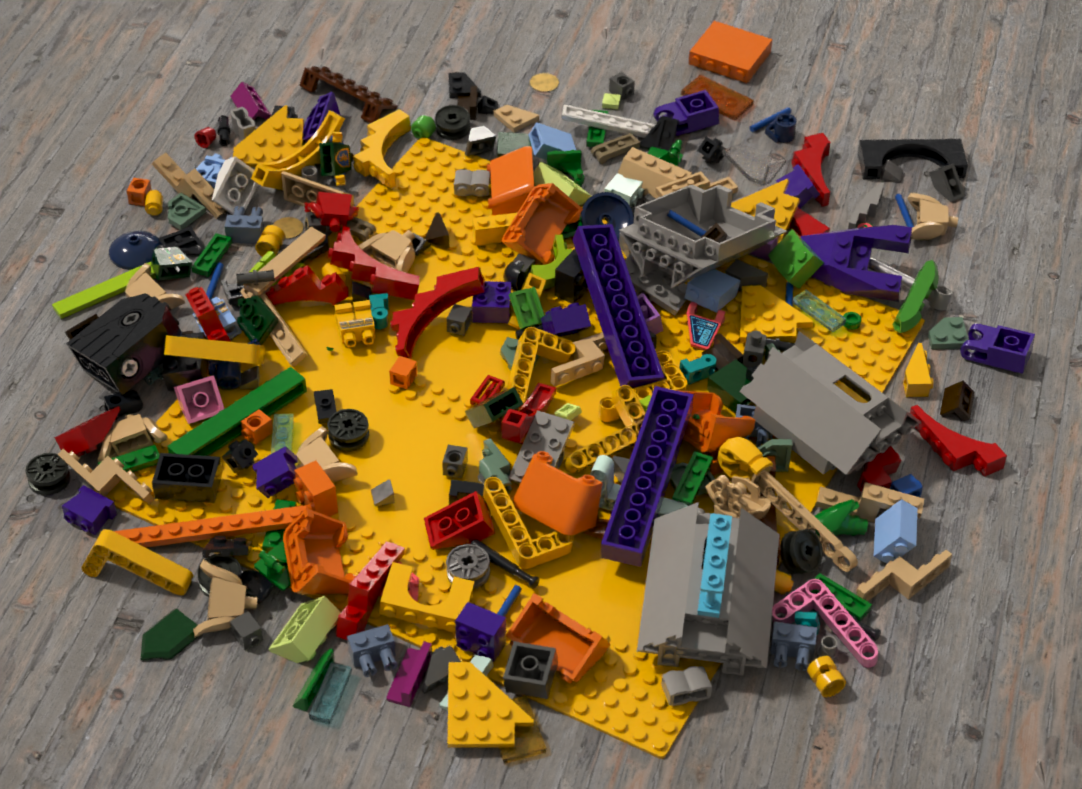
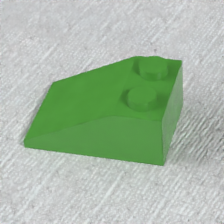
[768,229,824,289]

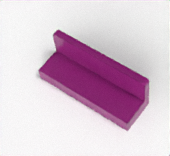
[231,82,271,120]
[386,642,432,707]

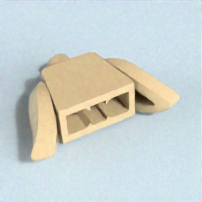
[908,193,958,240]
[358,230,415,273]
[125,263,185,310]
[98,414,168,462]
[296,426,358,483]
[193,559,257,637]

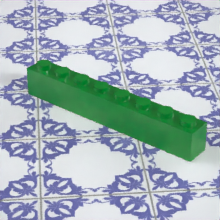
[167,367,307,456]

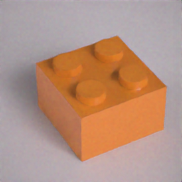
[293,460,338,517]

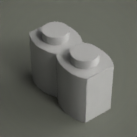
[231,107,256,142]
[454,169,491,197]
[661,666,712,706]

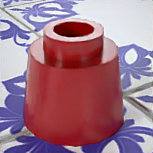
[194,127,216,148]

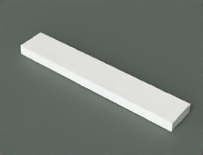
[561,105,655,138]

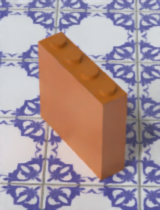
[689,21,773,83]

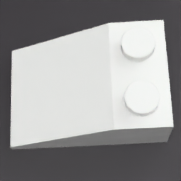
[212,156,258,215]

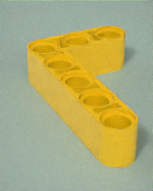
[506,327,575,410]
[164,335,265,365]
[599,351,687,422]
[564,385,646,473]
[483,477,574,569]
[81,529,194,596]

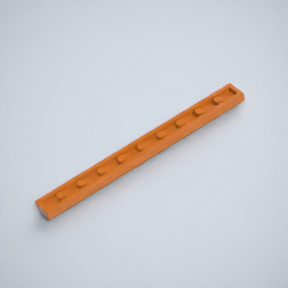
[114,505,308,548]

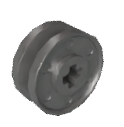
[446,544,490,589]

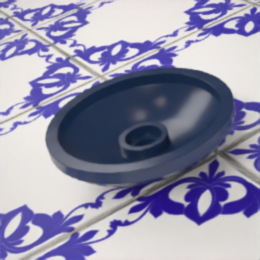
[581,192,634,242]
[109,231,160,270]

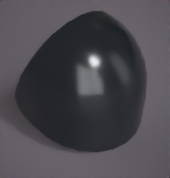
[503,261,524,292]
[237,569,273,605]

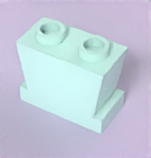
[604,174,644,207]

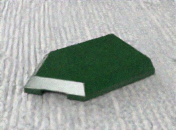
[237,295,278,345]
[140,608,200,661]

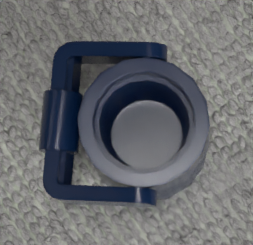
[765,113,797,143]
[208,359,241,390]

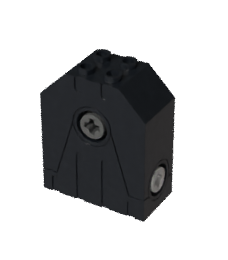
[66,293,182,395]

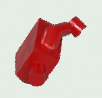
[305,192,359,232]

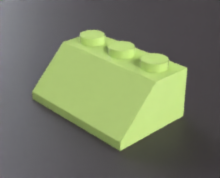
[533,162,591,206]
[268,596,341,663]

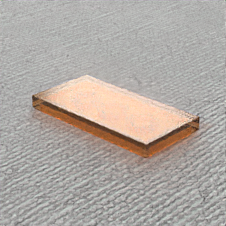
[681,75,754,121]

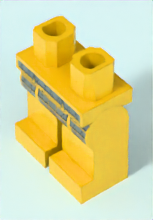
[334,300,376,348]

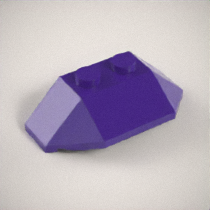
[303,91,341,142]

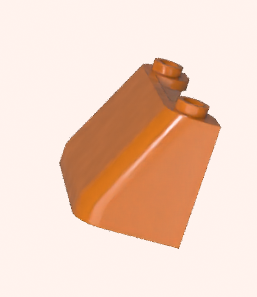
[487,146,534,216]
[502,183,583,265]
[676,390,755,452]
[513,451,602,535]
[283,508,356,595]
[505,593,611,684]

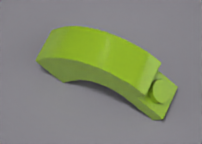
[530,234,572,290]

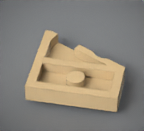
[494,105,539,133]

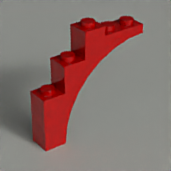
[327,226,419,300]
[390,267,485,359]

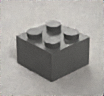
[503,641,558,699]

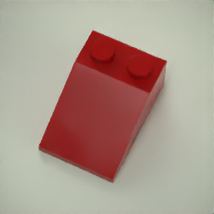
[54,406,120,457]
[424,491,495,550]

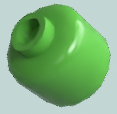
[411,115,436,139]

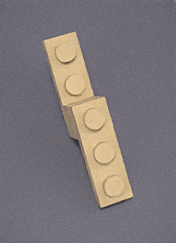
[152,152,227,219]
[655,171,738,197]
[551,332,608,387]
[58,449,155,504]
[816,482,924,523]
[856,550,952,602]

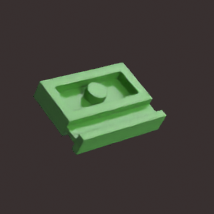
[509,287,545,329]

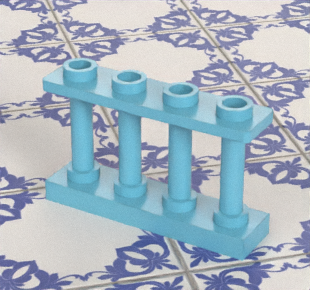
[697,513,732,618]

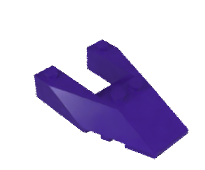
[801,225,912,302]

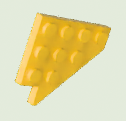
[233,105,304,167]
[731,179,800,245]
[740,285,813,343]
[447,662,534,748]

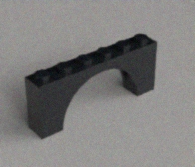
[858,139,968,179]

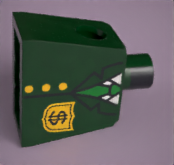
[151,245,192,281]

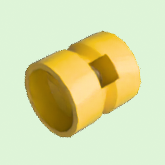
[255,225,286,257]
[807,656,846,698]

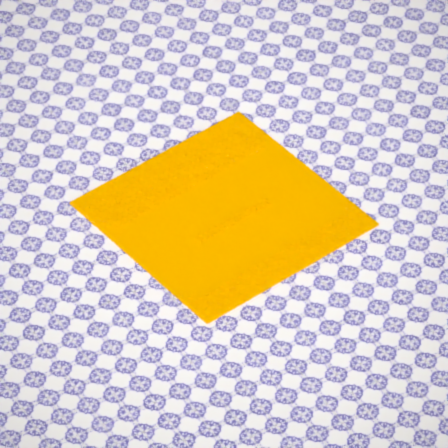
[93,137,925,759]

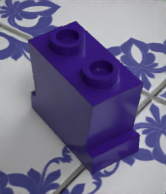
[776,164,820,209]
[253,446,298,498]
[62,485,117,536]

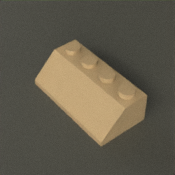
[618,147,692,198]
[281,171,354,207]

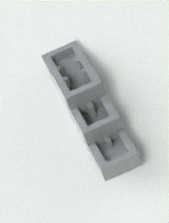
[848,182,884,229]

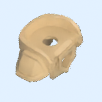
[705,475,771,520]

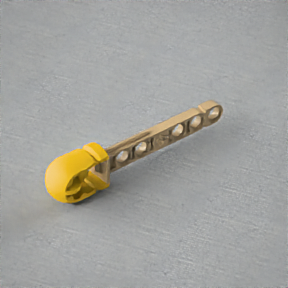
[718,437,858,572]

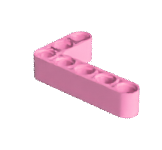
[772,579,878,668]

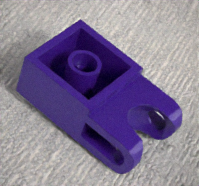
[653,90,719,136]
[960,324,1035,374]

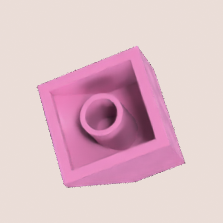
[174,375,224,424]

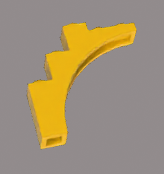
[353,109,411,189]
[251,110,345,190]

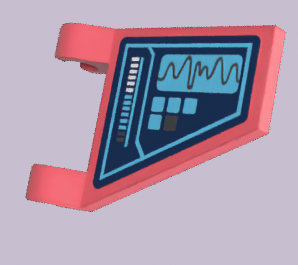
[687,302,726,350]

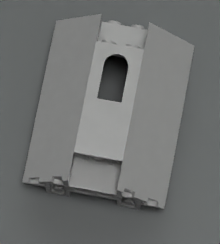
[619,184,787,288]
[739,331,921,475]
[637,502,779,676]

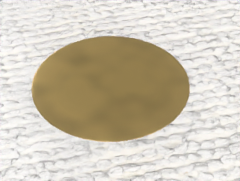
[530,73,559,92]
[273,217,303,239]

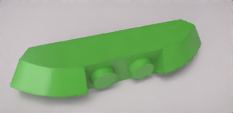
[892,260,939,333]

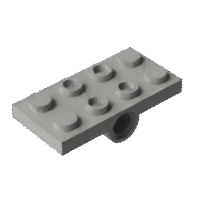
[625,253,687,316]
[508,410,575,485]

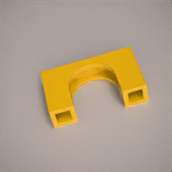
[379,562,474,632]

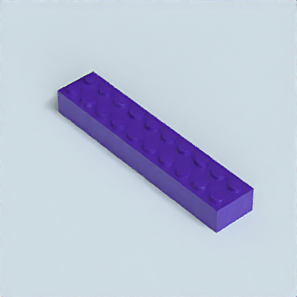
[572,224,664,389]
[601,386,694,567]

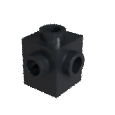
[697,136,727,163]
[222,439,258,472]

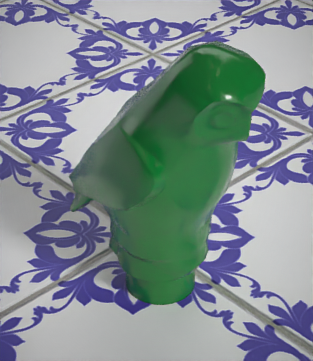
[810,499,868,536]

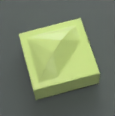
[602,93,621,110]
[554,403,582,420]

